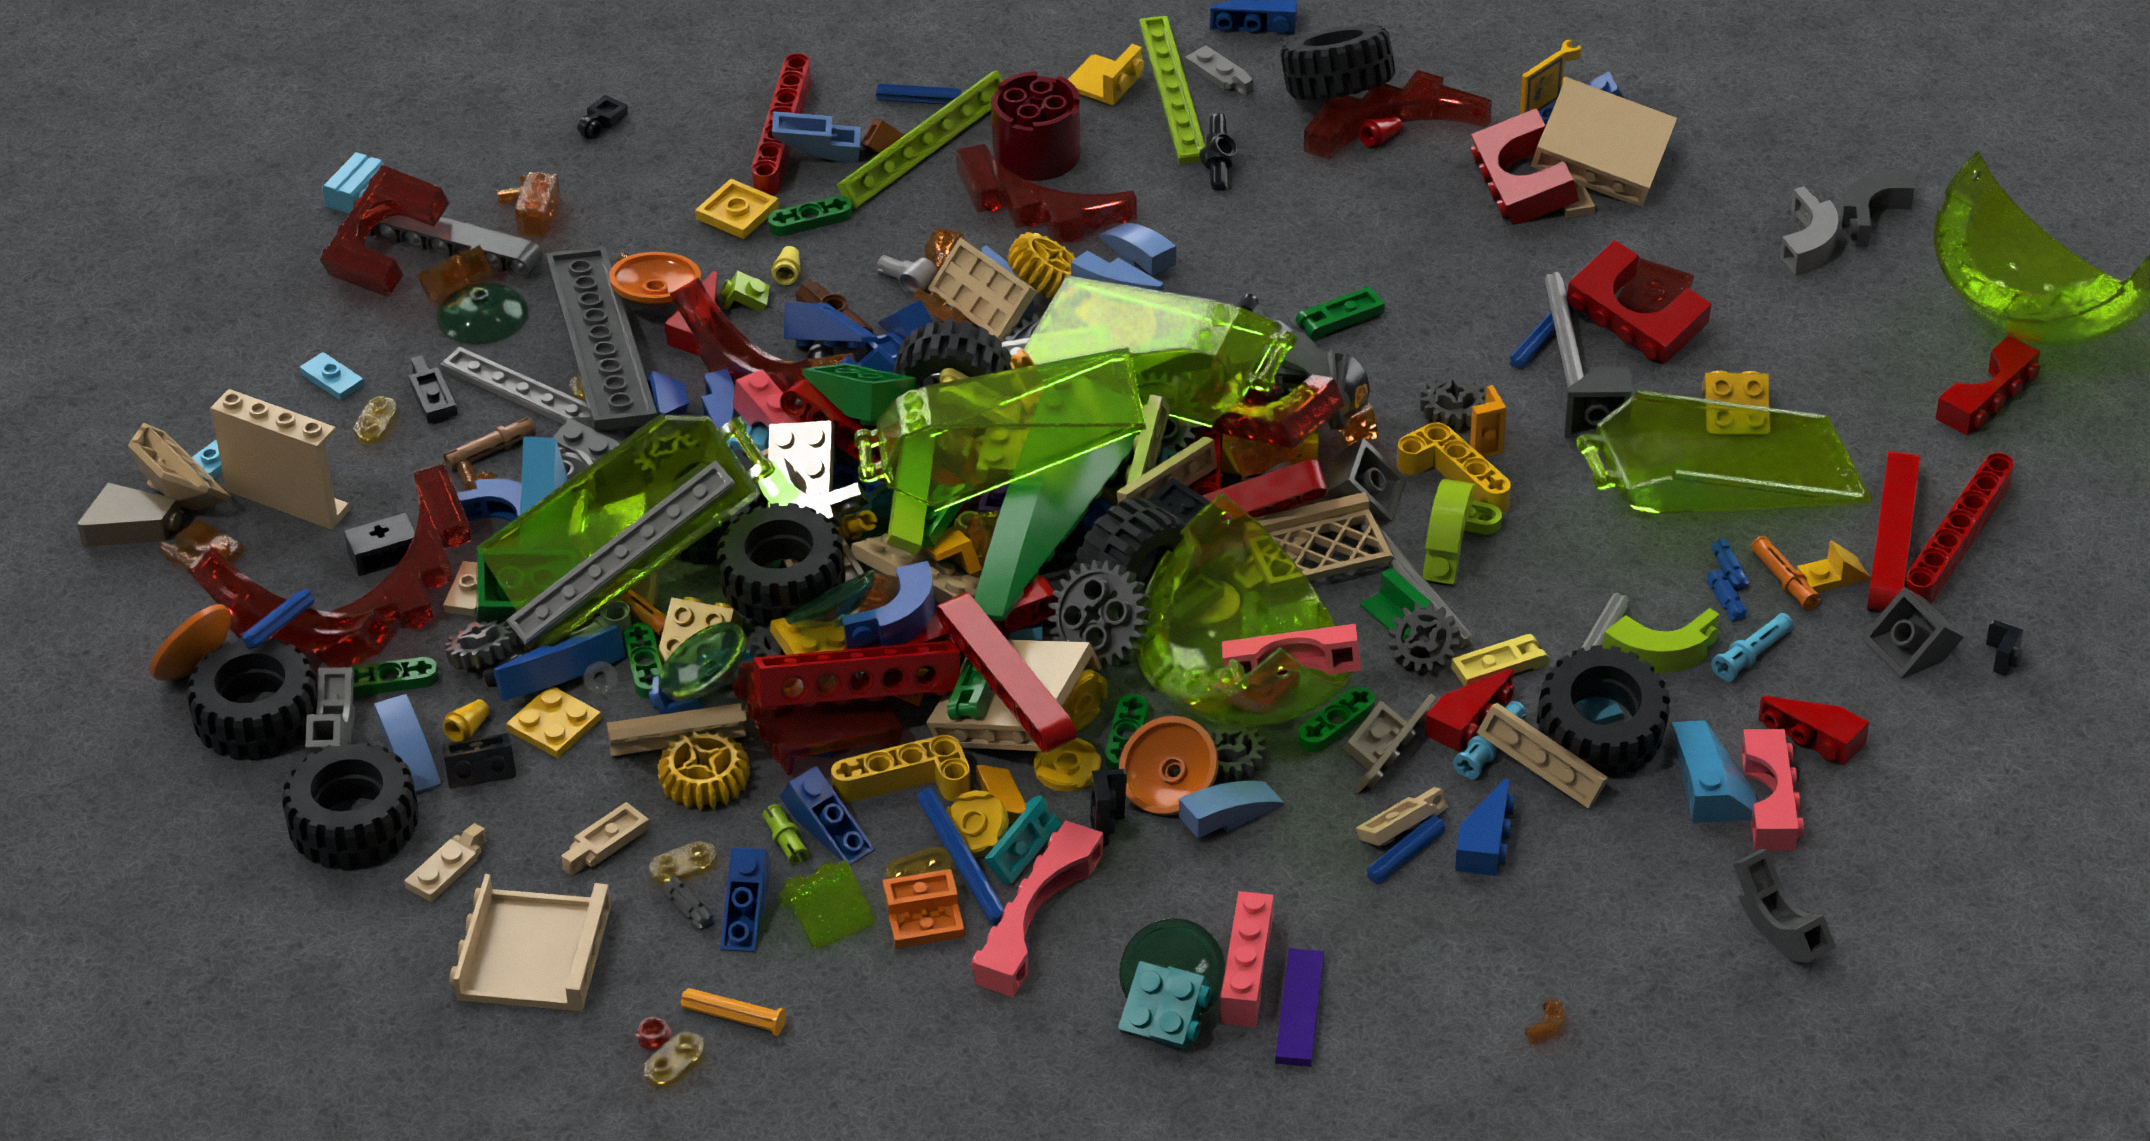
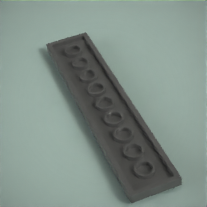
[546,247,657,431]

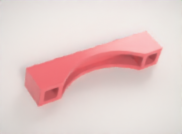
[971,820,1103,997]

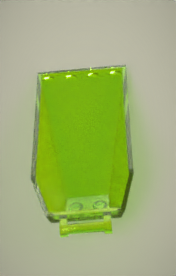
[1023,275,1297,427]
[854,347,1146,512]
[1576,389,1872,514]
[476,413,776,647]

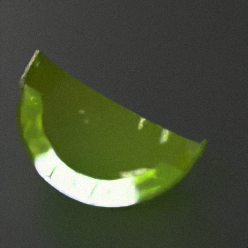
[1934,151,2150,346]
[1136,492,1352,727]

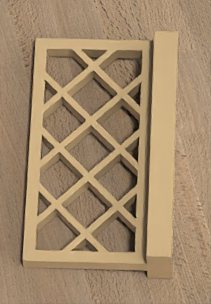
[1242,492,1392,590]
[607,703,747,757]

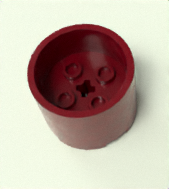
[991,72,1081,181]

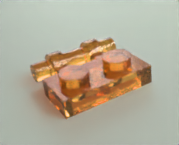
[912,288,977,328]
[159,519,245,580]

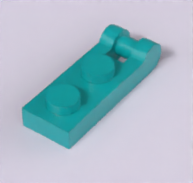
[984,795,1061,885]

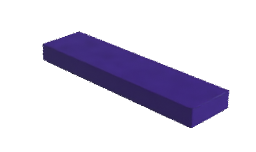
[1275,948,1324,1067]

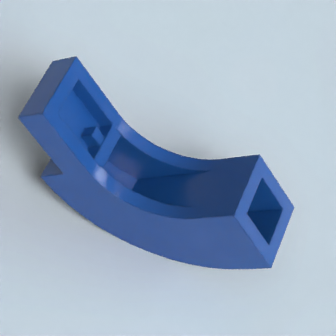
[446,479,521,529]
[841,561,936,649]

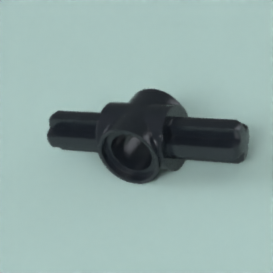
[1199,113,1238,190]

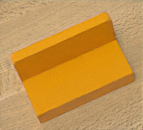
[1470,385,1506,457]
[921,526,982,575]

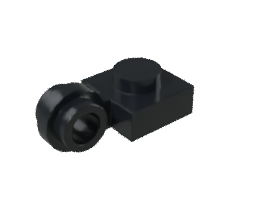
[577,95,628,139]

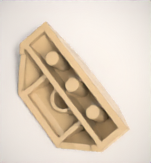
[128,423,231,510]

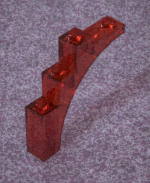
[1304,70,1492,159]
[956,144,1137,243]
[670,277,811,399]
[328,463,471,639]
[187,546,397,668]

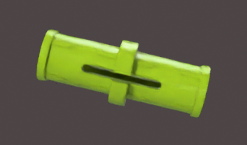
[762,804,810,865]

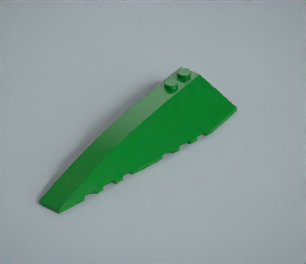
[974,376,1143,621]

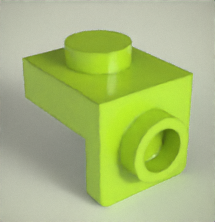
[720,270,770,311]

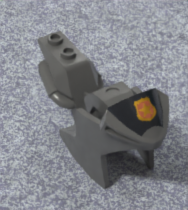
[1221,305,1370,430]

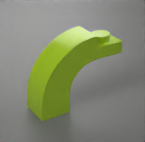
[1422,479,1476,585]
[1603,608,1720,673]

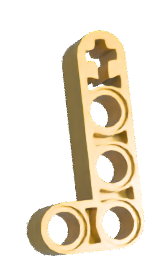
[1397,422,1511,514]
[831,735,971,803]

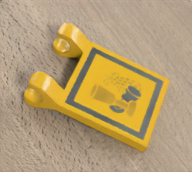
[1519,40,1582,115]

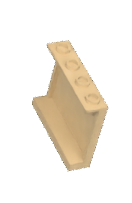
[1530,77,1677,206]
[210,389,350,530]
[926,640,1102,752]
[450,874,611,1011]

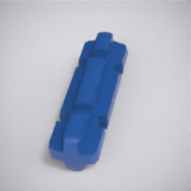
[1711,538,1749,591]
[1707,569,1747,622]

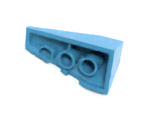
[518,436,584,564]
[1672,720,1758,823]

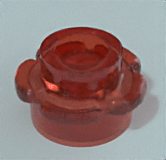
[636,1017,672,1050]

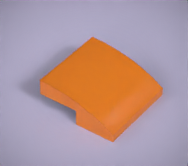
[882,869,965,949]

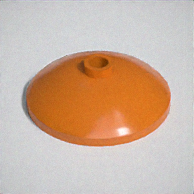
[609,252,701,306]
[149,604,231,681]
[1119,716,1219,816]

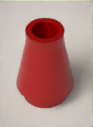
[1359,116,1403,148]

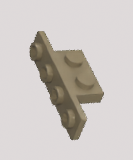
[1342,693,1436,794]

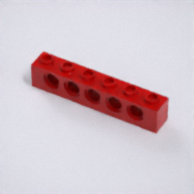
[754,640,960,710]

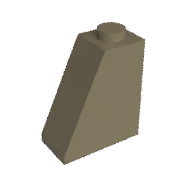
[77,483,182,547]

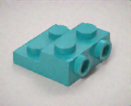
[1118,961,1211,1050]

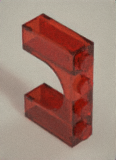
[320,165,450,297]
[1199,365,1346,449]

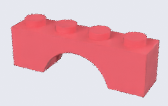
[732,369,799,428]
[1222,624,1362,689]
[1741,729,1804,851]
[1221,891,1274,1027]

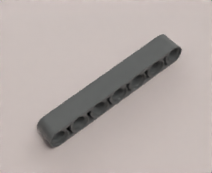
[347,198,543,279]

